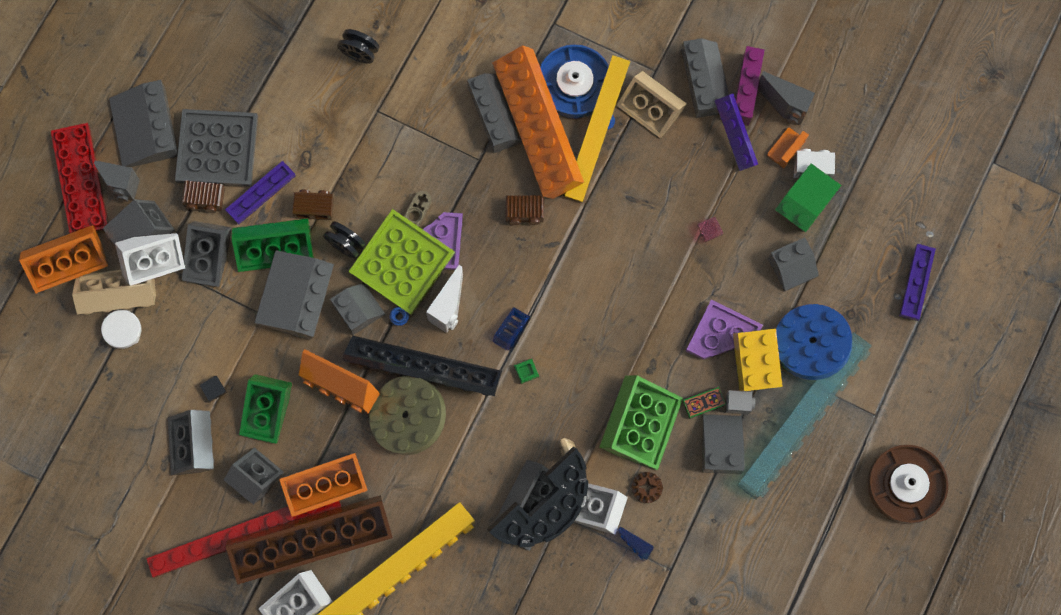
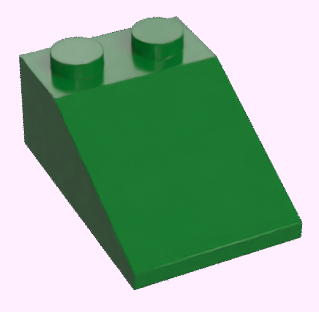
[775,163,842,232]
[239,374,292,444]

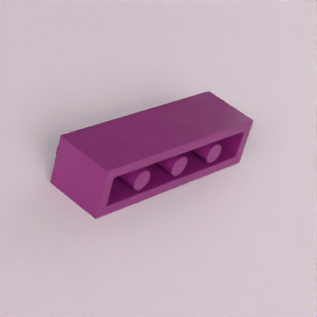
[735,46,765,126]

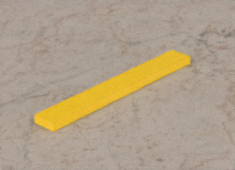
[565,55,630,203]

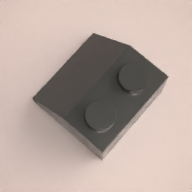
[94,160,140,202]
[768,237,819,291]
[330,283,385,335]
[224,448,284,505]

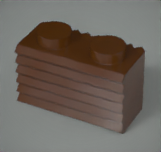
[181,180,225,213]
[293,189,334,220]
[506,195,544,225]

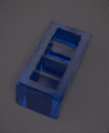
[493,307,530,351]
[617,527,654,562]

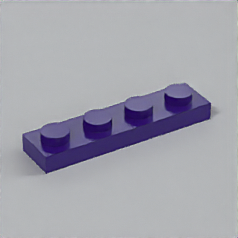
[715,94,758,171]
[225,161,296,225]
[899,244,936,321]

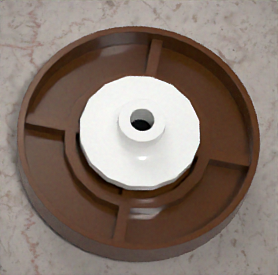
[868,445,948,524]

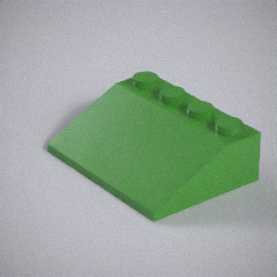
[599,375,683,470]

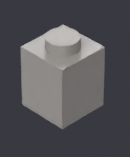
[726,390,755,415]

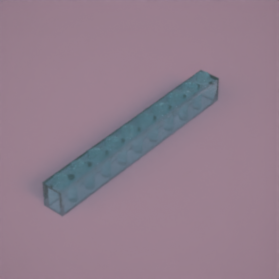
[737,332,872,500]

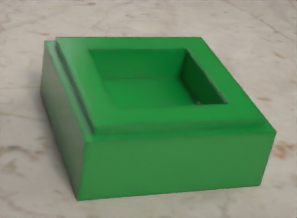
[514,359,539,384]

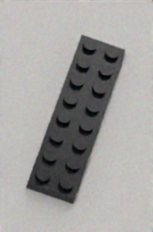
[343,335,502,396]

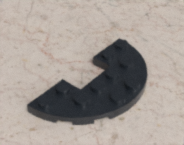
[487,446,588,547]

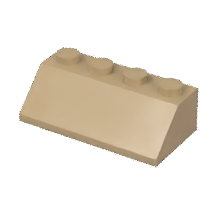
[72,270,156,315]

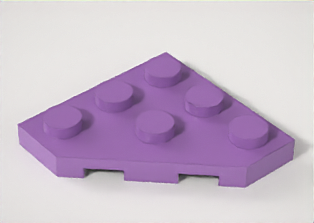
[423,212,463,270]
[686,300,763,360]

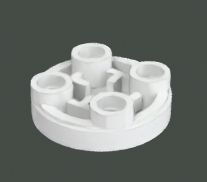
[101,310,141,349]

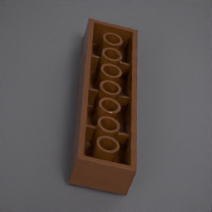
[226,495,393,585]

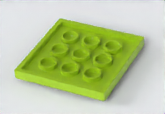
[349,209,455,315]

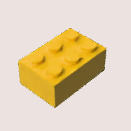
[733,329,782,391]

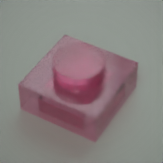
[698,217,723,242]

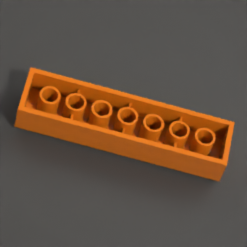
[492,45,584,199]

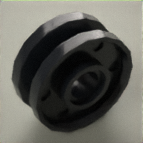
[337,29,380,64]
[323,221,366,259]

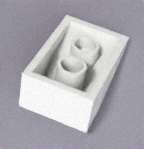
[115,233,185,286]
[426,265,463,333]
[574,483,628,535]
[258,570,333,615]

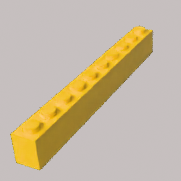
[317,502,475,615]

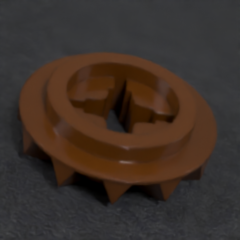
[632,472,663,503]

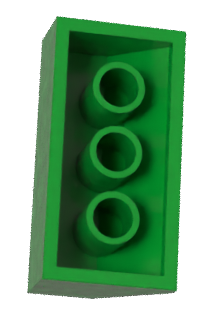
[232,218,314,272]

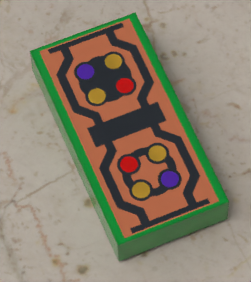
[682,387,726,419]

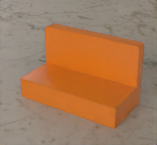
[767,128,809,168]

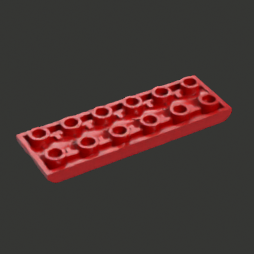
[51,123,108,233]

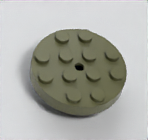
[369,376,446,455]

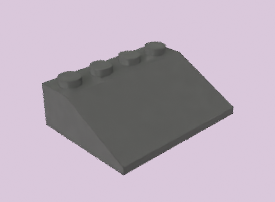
[109,80,178,167]
[254,251,334,340]

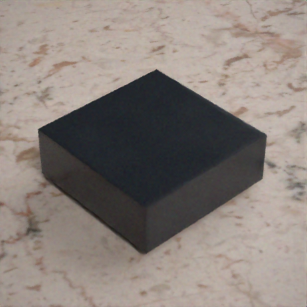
[200,375,227,402]

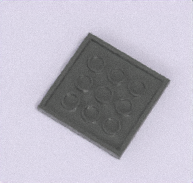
[175,109,258,187]

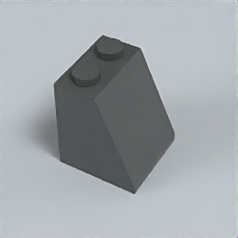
[103,199,175,247]

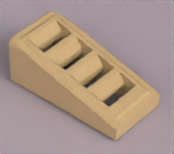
[559,438,576,457]

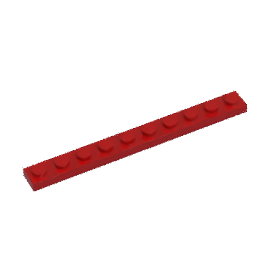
[146,501,341,578]

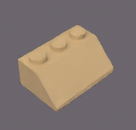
[616,71,687,138]

